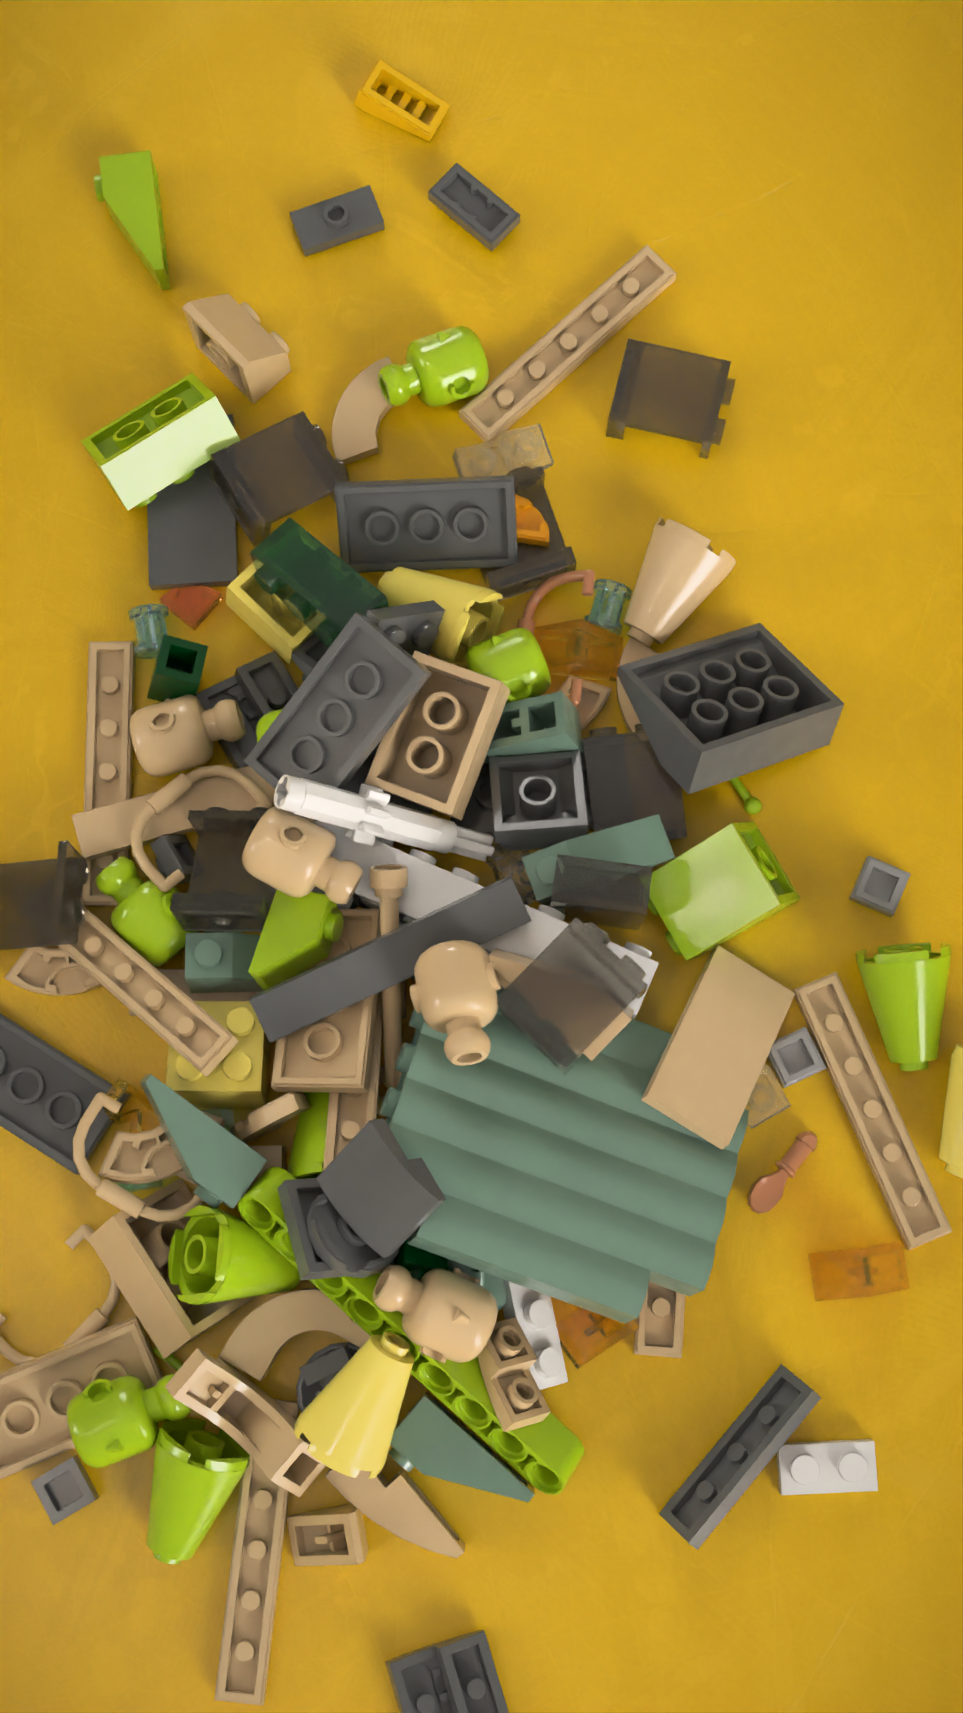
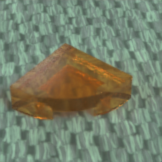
[159,585,223,631]

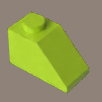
[248,890,344,989]

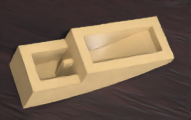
[325,1468,465,1559]

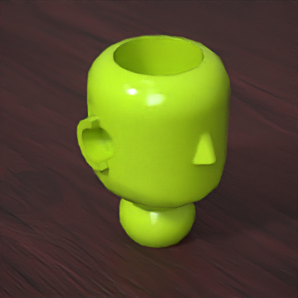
[378,326,489,407]
[465,628,551,703]
[95,856,202,967]
[66,1374,192,1468]

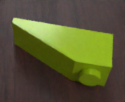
[94,150,171,290]

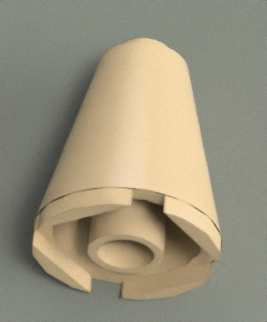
[624,517,736,648]

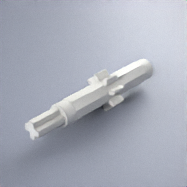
[274,774,494,862]

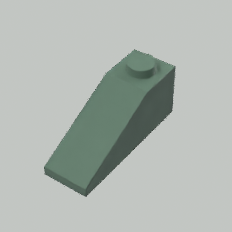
[484,691,583,763]
[521,814,675,906]
[185,932,266,993]
[140,1074,268,1208]
[388,1391,535,1502]

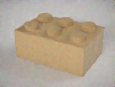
[365,651,511,821]

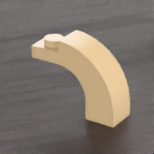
[219,1288,371,1381]
[164,1348,326,1497]

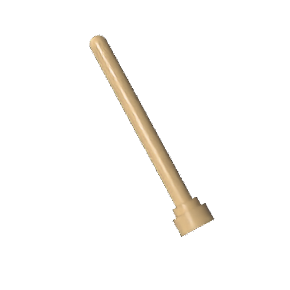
[369,864,408,1088]

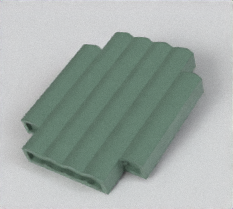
[380,986,749,1324]

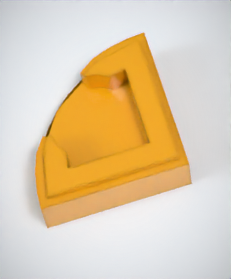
[515,495,549,547]

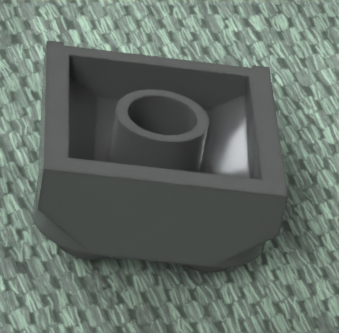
[488,749,588,851]

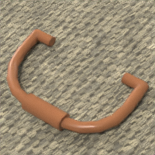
[517,569,595,706]

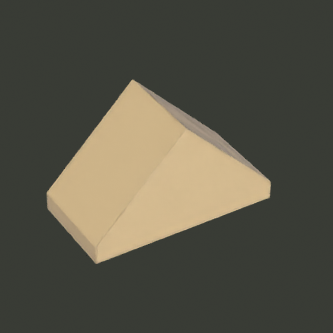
[287,1503,369,1566]

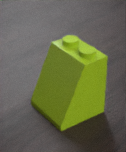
[640,822,801,961]

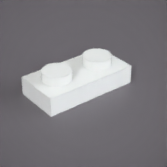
[776,1439,878,1495]

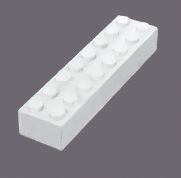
[314,821,659,1019]

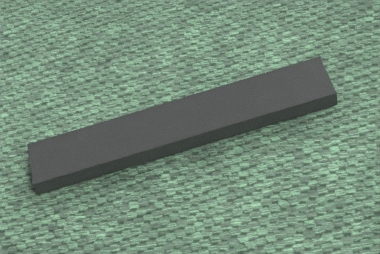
[249,876,532,1043]

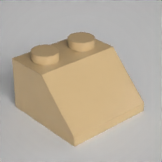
[182,293,292,404]

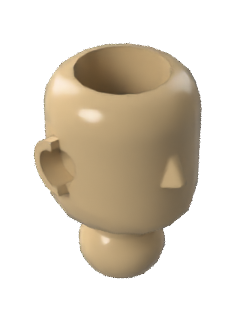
[129,694,246,777]
[242,807,364,904]
[410,940,502,1066]
[373,1265,498,1363]

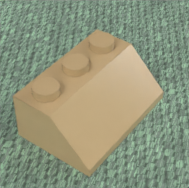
[87,1178,256,1359]

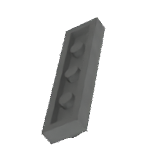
[659,1364,821,1550]

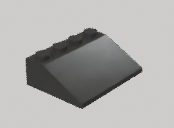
[617,623,844,794]

